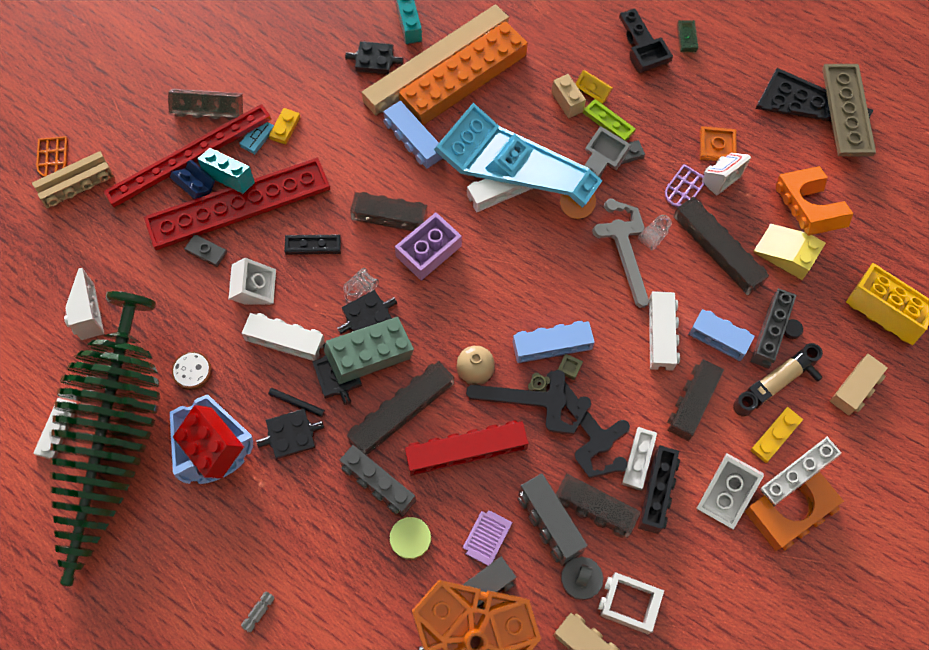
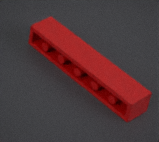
[405,420,529,476]

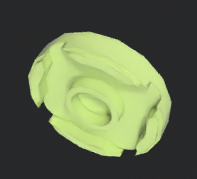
[390,517,431,559]

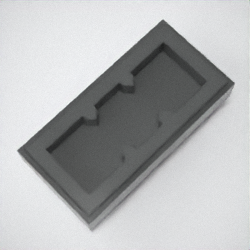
[184,235,227,267]

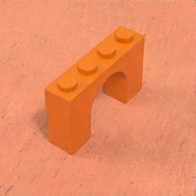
[776,166,853,236]
[744,472,844,551]

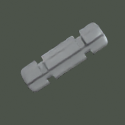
[241,592,274,632]

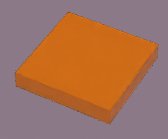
[700,126,737,161]

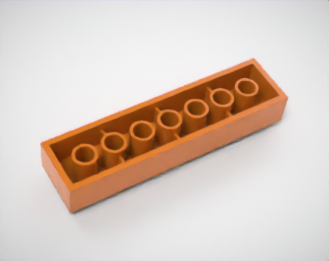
[399,21,528,126]

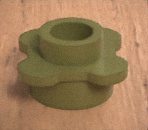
[528,373,550,392]

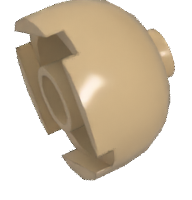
[456,345,495,385]

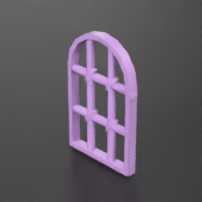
[665,164,705,208]

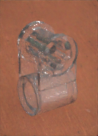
[638,215,672,251]
[343,268,379,303]

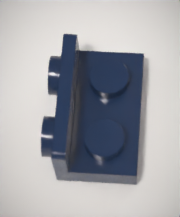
[170,160,215,199]

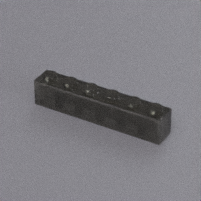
[673,197,769,295]
[347,361,454,456]

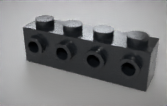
[638,445,680,534]

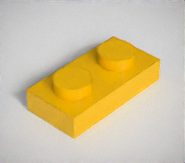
[575,70,613,103]
[269,108,300,145]

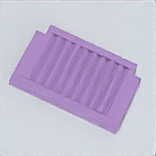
[462,510,512,566]

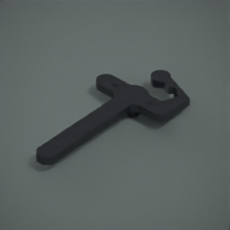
[466,370,591,434]
[547,371,630,478]

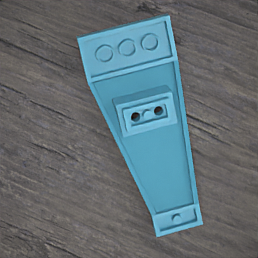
[434,103,602,207]

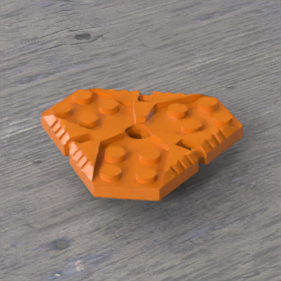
[412,580,541,650]

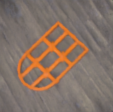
[36,136,68,177]

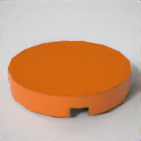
[560,192,596,219]

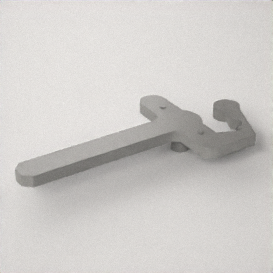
[592,198,649,308]

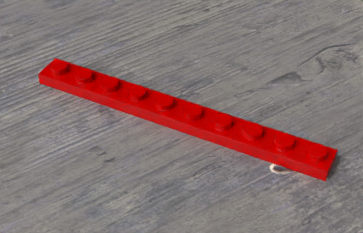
[103,104,272,208]

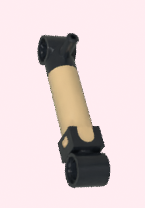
[733,343,823,416]

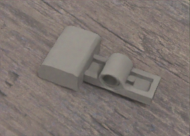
[584,126,631,178]

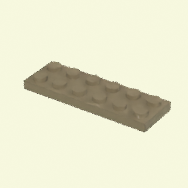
[822,64,876,156]

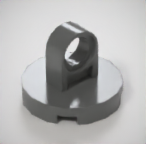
[561,557,604,600]

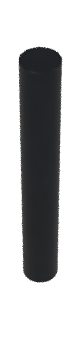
[268,388,325,417]

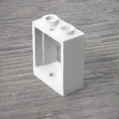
[598,572,664,634]

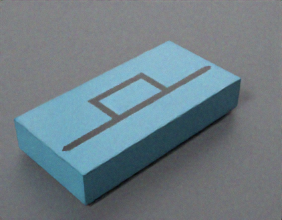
[239,122,274,154]

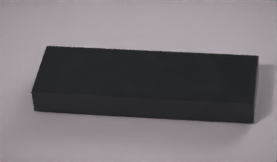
[284,235,341,255]

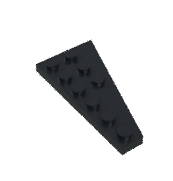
[755,68,873,121]

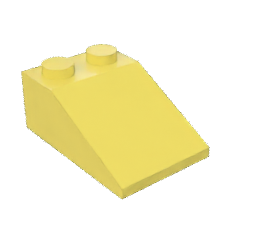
[753,224,826,280]

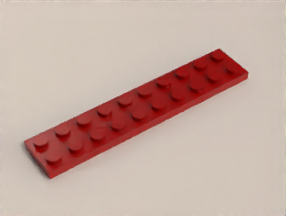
[144,157,331,250]

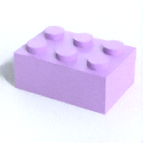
[395,212,462,281]

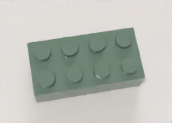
[324,317,414,384]

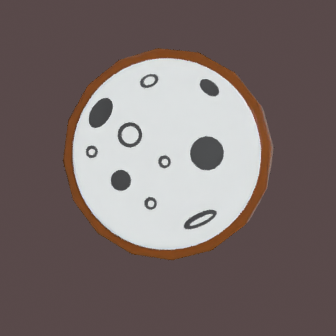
[171,352,212,390]

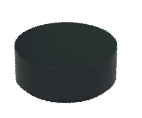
[784,319,803,339]

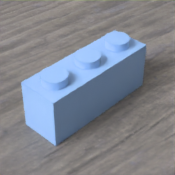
[688,309,755,361]

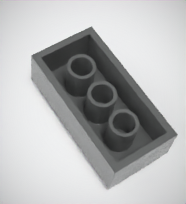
[517,473,588,566]

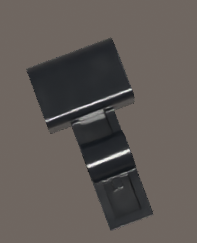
[619,8,673,73]

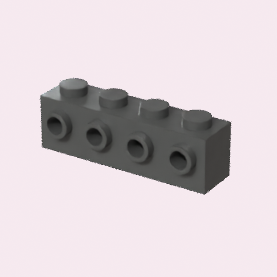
[339,445,416,517]

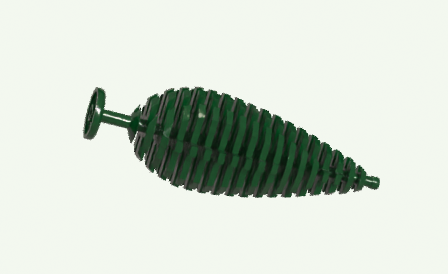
[50,291,160,587]

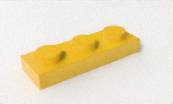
[750,407,803,463]

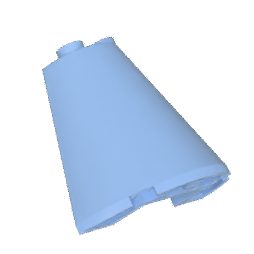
[170,395,253,484]

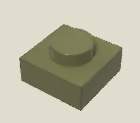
[558,353,583,380]

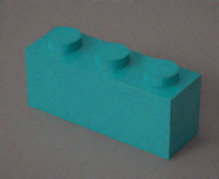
[395,0,422,44]
[198,148,255,194]

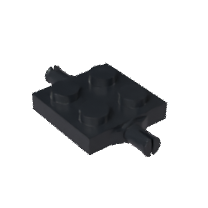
[345,41,404,74]
[337,290,398,334]
[312,344,362,405]
[256,409,325,459]

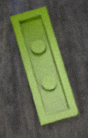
[583,99,636,141]

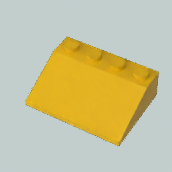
[846,263,929,346]

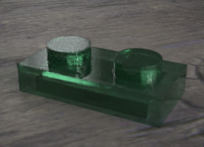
[677,20,698,52]

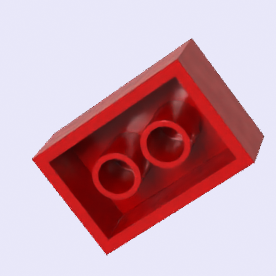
[173,405,244,479]

